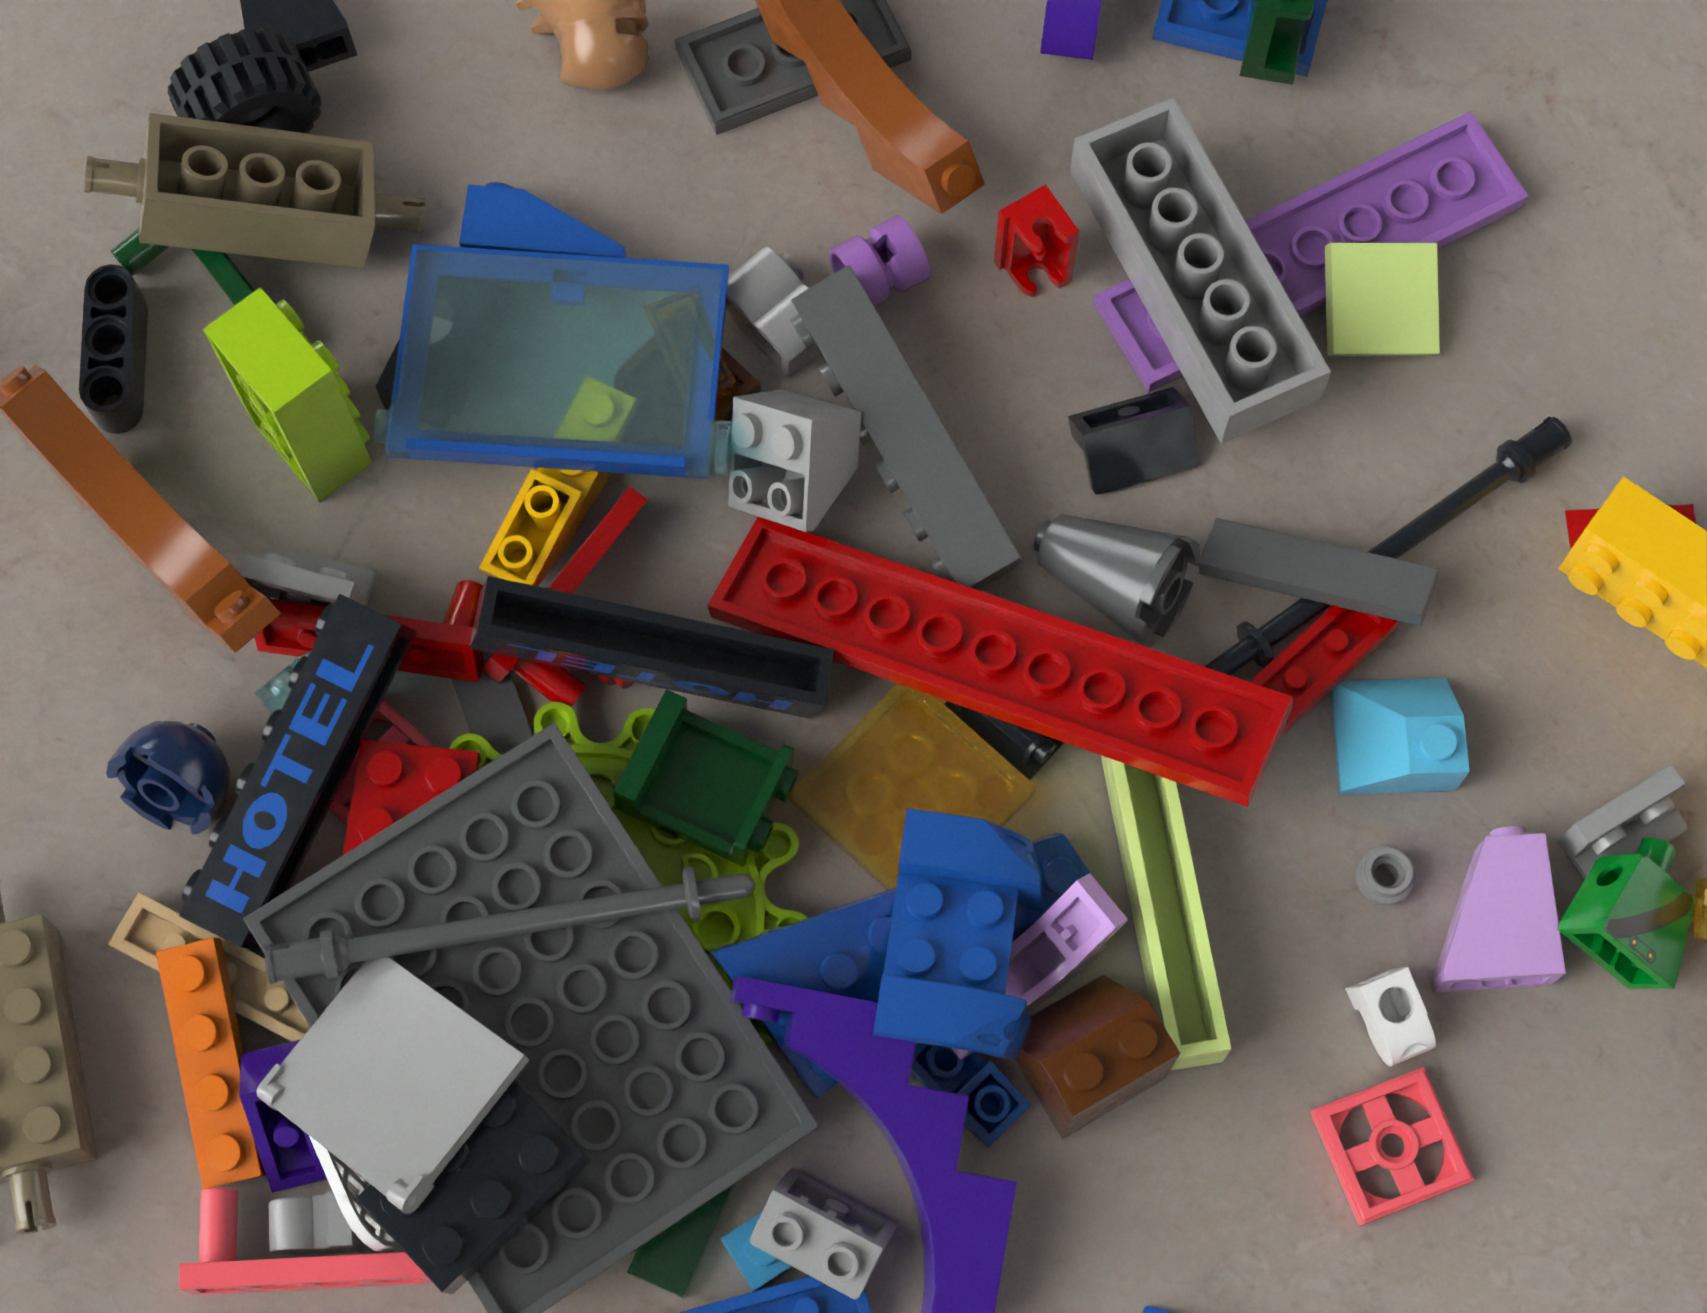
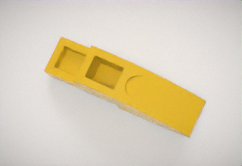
[479,377,639,587]

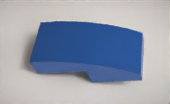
[911,1042,1032,1147]

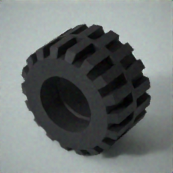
[168,28,322,133]

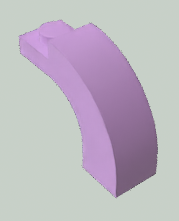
[952,873,1128,1060]

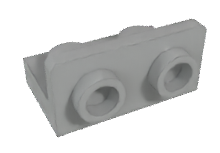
[238,545,376,607]
[1558,764,1688,880]
[750,1168,898,1299]

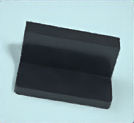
[1068,387,1200,495]

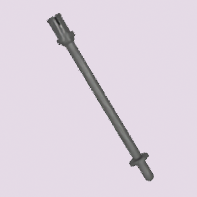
[264,867,755,984]

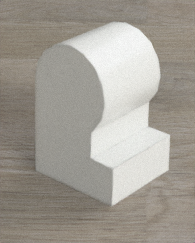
[1345,967,1436,1067]

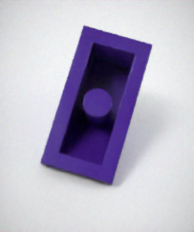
[239,1040,327,1193]

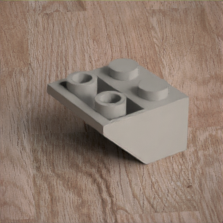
[728,389,861,532]

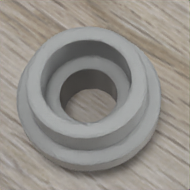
[1356,846,1416,905]

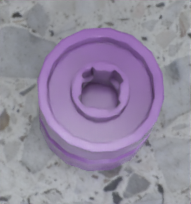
[828,215,931,307]

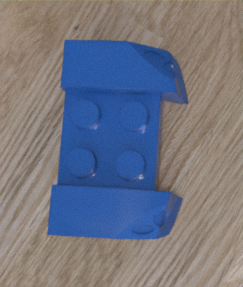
[873,808,1045,1059]

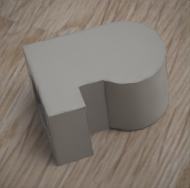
[269,1189,363,1255]

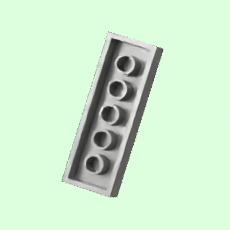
[1070,97,1331,444]

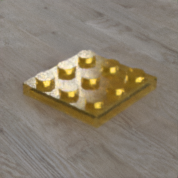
[788,683,1037,890]

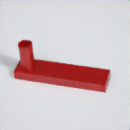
[482,486,648,707]
[254,580,484,682]

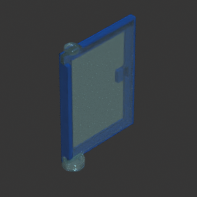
[374,244,731,479]

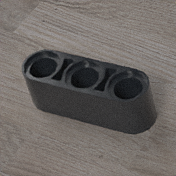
[79,264,148,434]

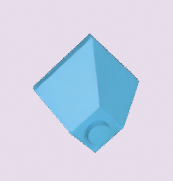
[1330,678,1470,795]

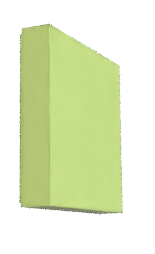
[1325,243,1440,356]

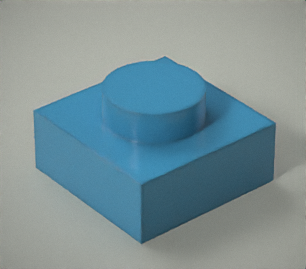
[721,1212,794,1292]

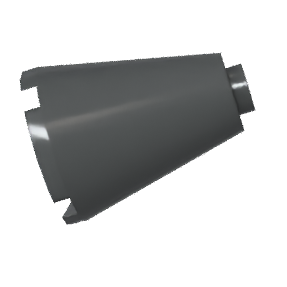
[1034,514,1200,647]

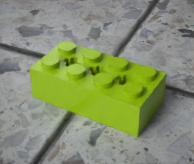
[203,287,372,502]

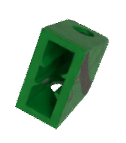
[1557,837,1695,989]

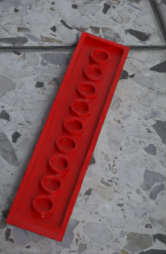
[707,517,1293,807]

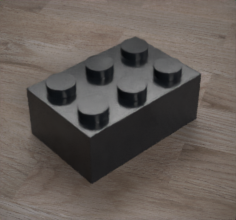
[356,1079,591,1294]

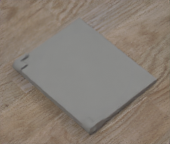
[256,957,529,1214]

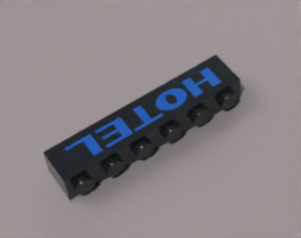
[469,576,834,719]
[179,594,417,949]

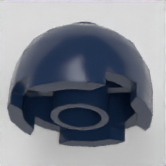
[106,721,230,834]

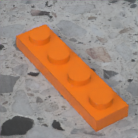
[156,937,266,1190]

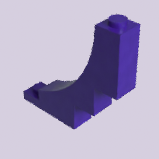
[729,976,1017,1313]

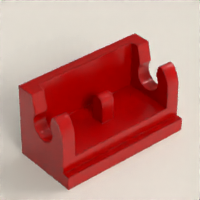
[994,184,1080,297]

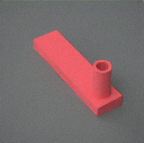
[179,1188,433,1295]

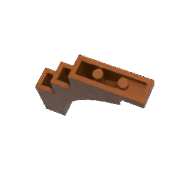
[755,0,985,214]
[0,365,281,653]

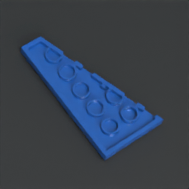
[709,833,1096,1098]

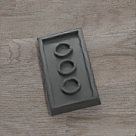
[674,0,912,135]

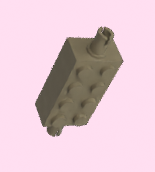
[84,113,426,269]
[0,881,98,1234]

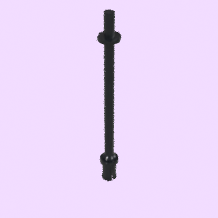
[1204,416,1572,676]

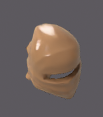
[516,0,649,90]

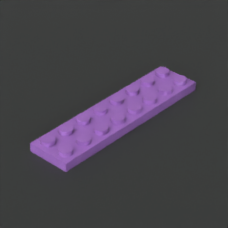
[1093,111,1529,393]

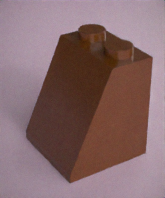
[1015,975,1180,1139]

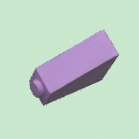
[1432,826,1566,993]

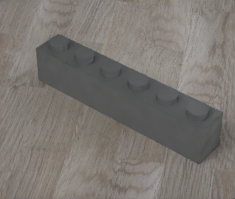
[790,265,1024,590]

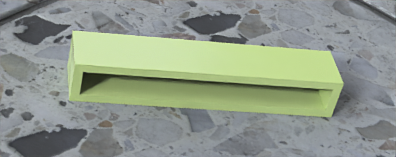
[1101,756,1231,1071]

